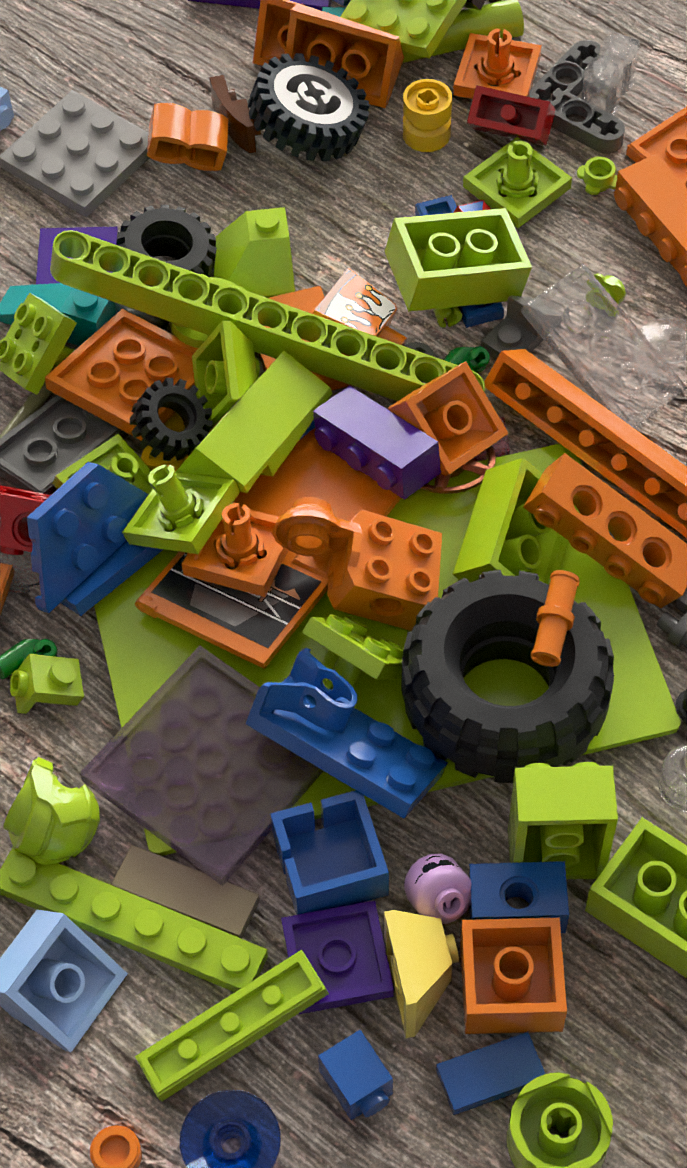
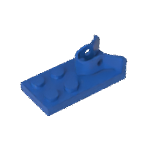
[245,648,448,819]

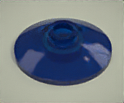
[180,1090,281,1168]

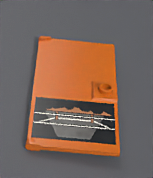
[135,428,401,669]

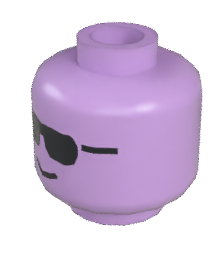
[404,853,472,924]

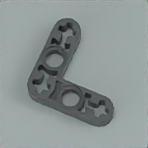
[529,40,625,154]

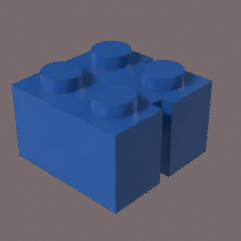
[270,790,389,915]

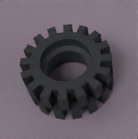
[130,378,213,461]

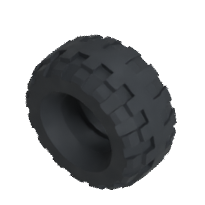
[401,570,614,783]

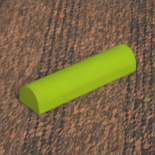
[403,0,524,63]

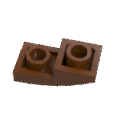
[209,75,261,153]

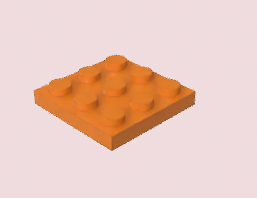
[45,308,198,441]

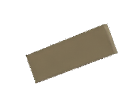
[111,844,260,939]

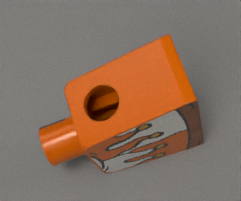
[313,268,407,356]

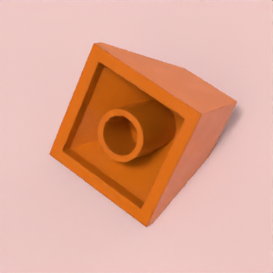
[387,361,509,476]

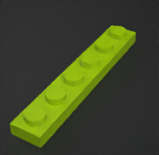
[0,847,268,992]

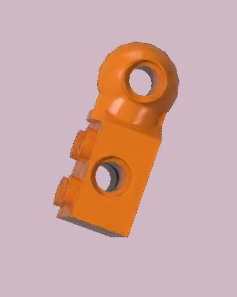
[272,497,442,631]

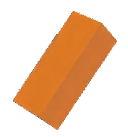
[253,0,404,108]

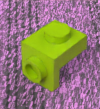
[10,654,84,714]

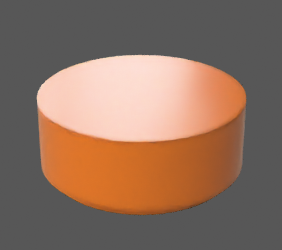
[90,1125,142,1168]

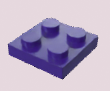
[281,900,394,1014]

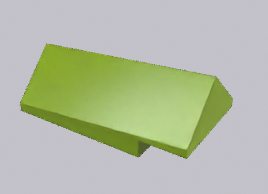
[176,351,332,493]

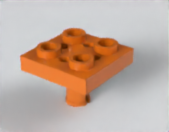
[453,29,542,99]
[182,503,288,597]

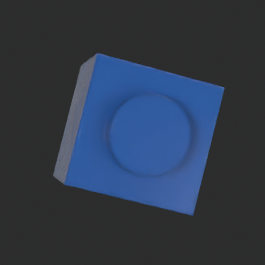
[318,1030,393,1120]

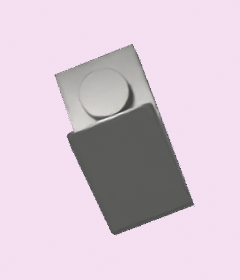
[481,295,562,360]

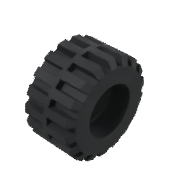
[116,205,217,287]

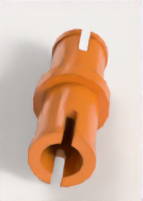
[531,570,580,667]

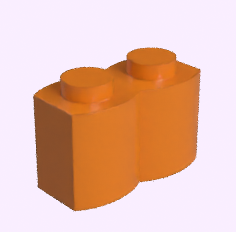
[147,103,229,171]

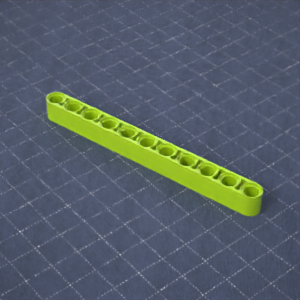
[50,230,485,401]

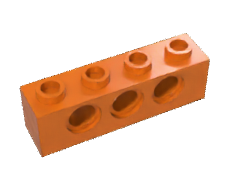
[523,453,687,608]

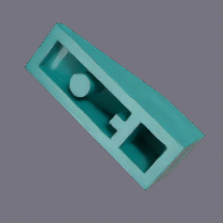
[0,283,117,346]

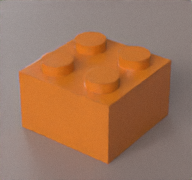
[460,918,567,1034]

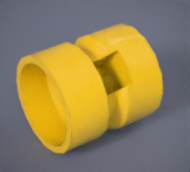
[403,79,452,152]

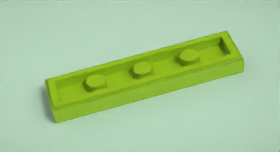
[135,950,329,1102]

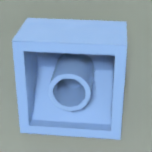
[0,909,128,1053]

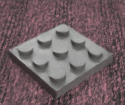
[0,90,149,218]

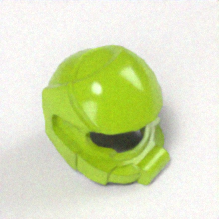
[3,757,100,865]

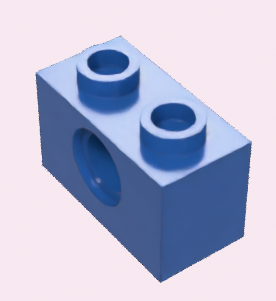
[468,861,569,933]

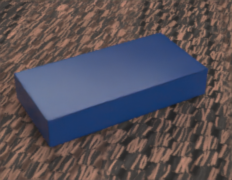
[436,1032,546,1115]

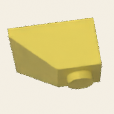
[384,910,459,1038]

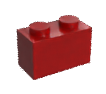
[467,85,556,146]

